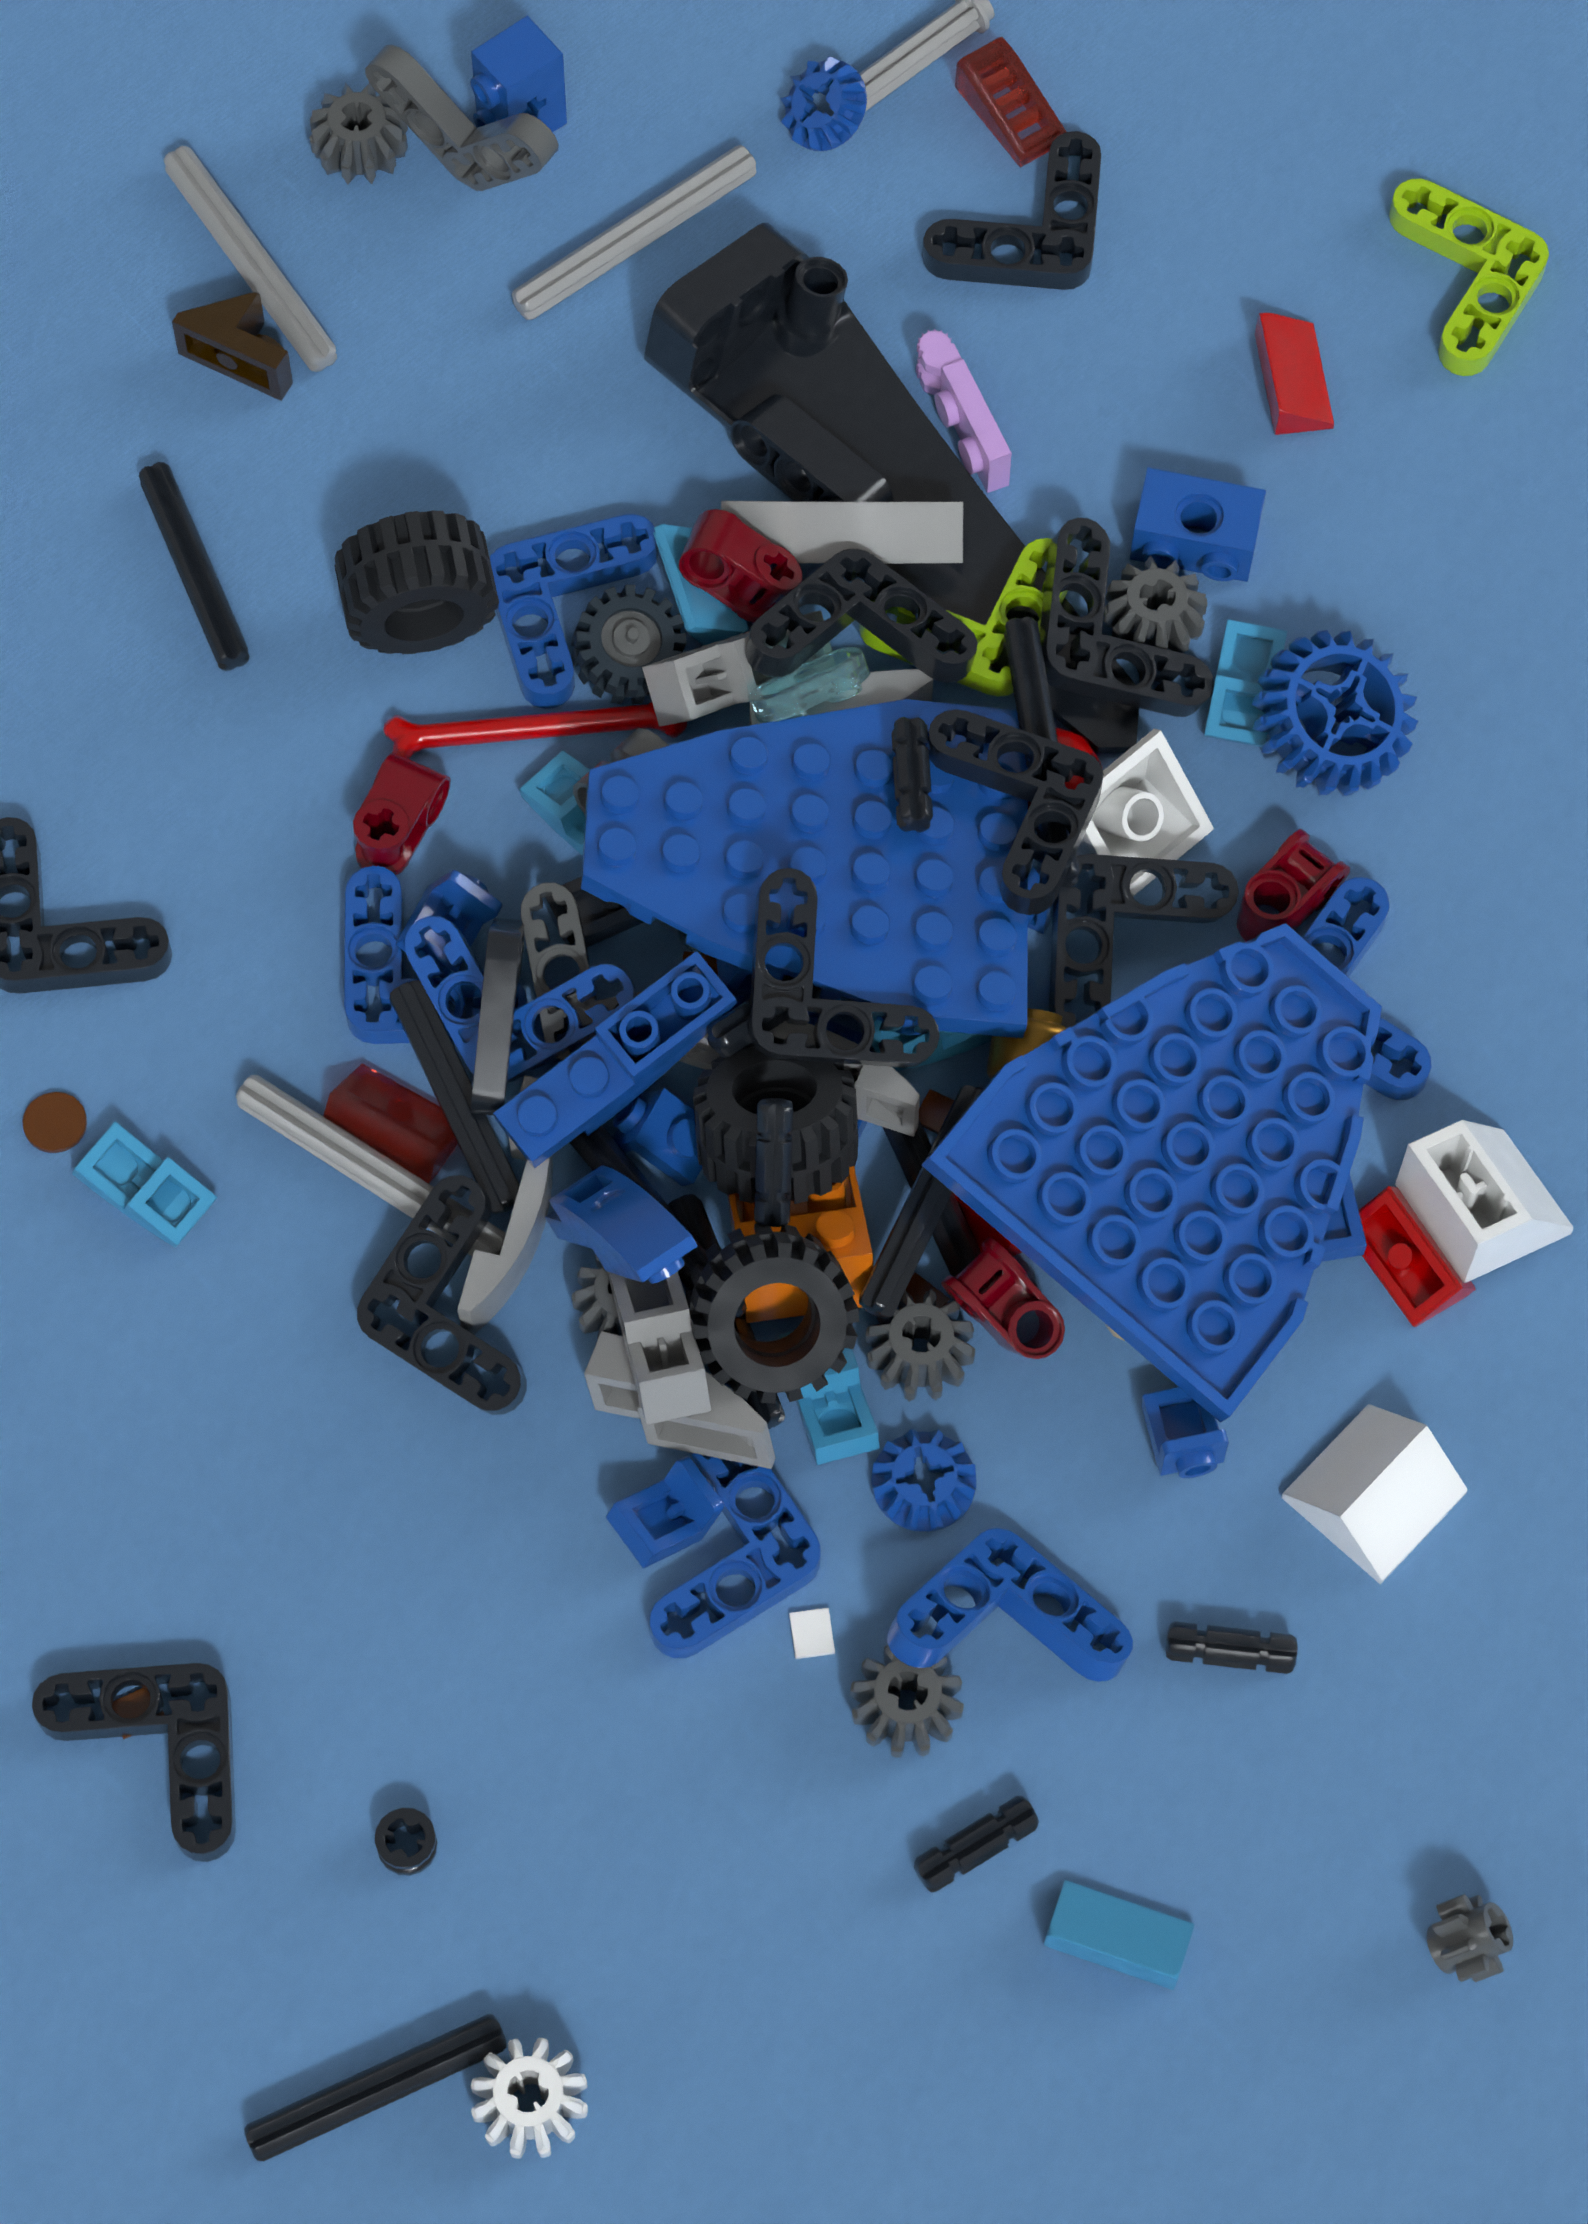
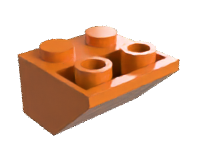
[727,1166,873,1323]

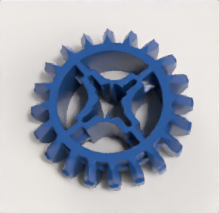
[1251,630,1419,796]

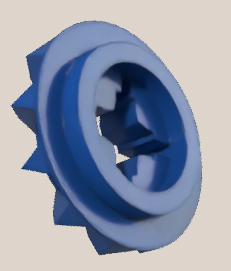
[780,56,867,151]
[871,1428,976,1532]

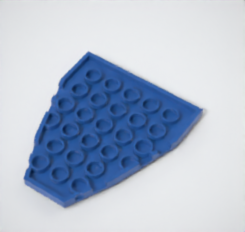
[581,699,1028,1039]
[922,923,1382,1423]

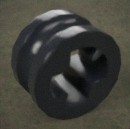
[374,1808,438,1876]

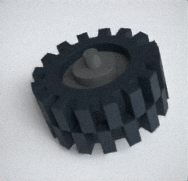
[571,585,687,705]

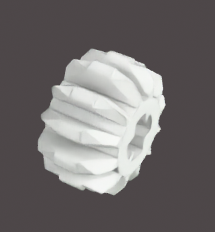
[471,2038,588,2159]

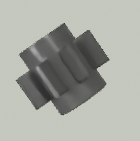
[1427,1894,1513,1983]

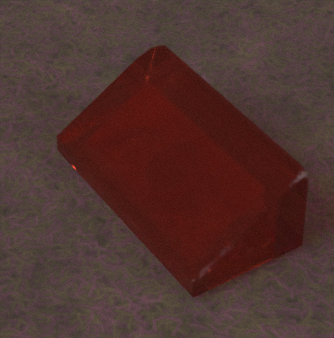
[323,1063,458,1184]

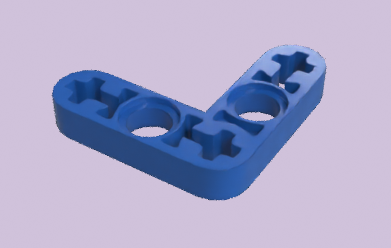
[490,514,658,709]
[344,866,528,1044]
[1303,877,1432,1100]
[404,916,637,1084]
[650,1453,821,1658]
[887,1528,1133,1682]

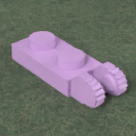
[916,329,1012,493]

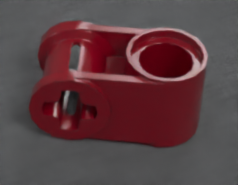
[679,509,802,622]
[353,753,451,875]
[1236,829,1350,941]
[941,1236,1065,1359]

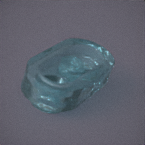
[748,647,870,723]

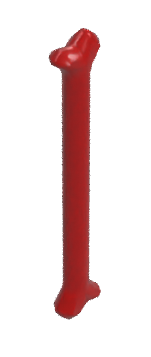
[384,702,687,759]

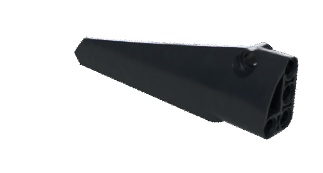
[644,223,1139,753]

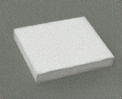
[789,1608,835,1659]

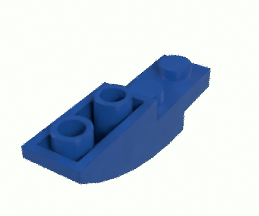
[493,951,737,1169]
[545,1165,698,1284]

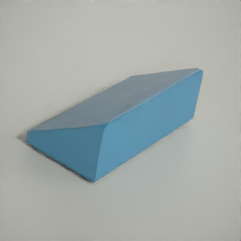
[653,524,748,646]
[1044,1880,1195,1990]

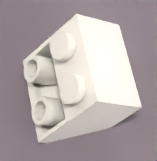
[1395,1120,1574,1283]

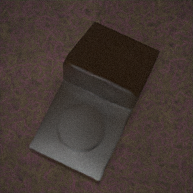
[172,292,293,401]

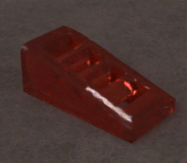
[955,37,1067,168]

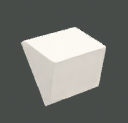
[1077,728,1214,896]
[1281,1404,1468,1585]

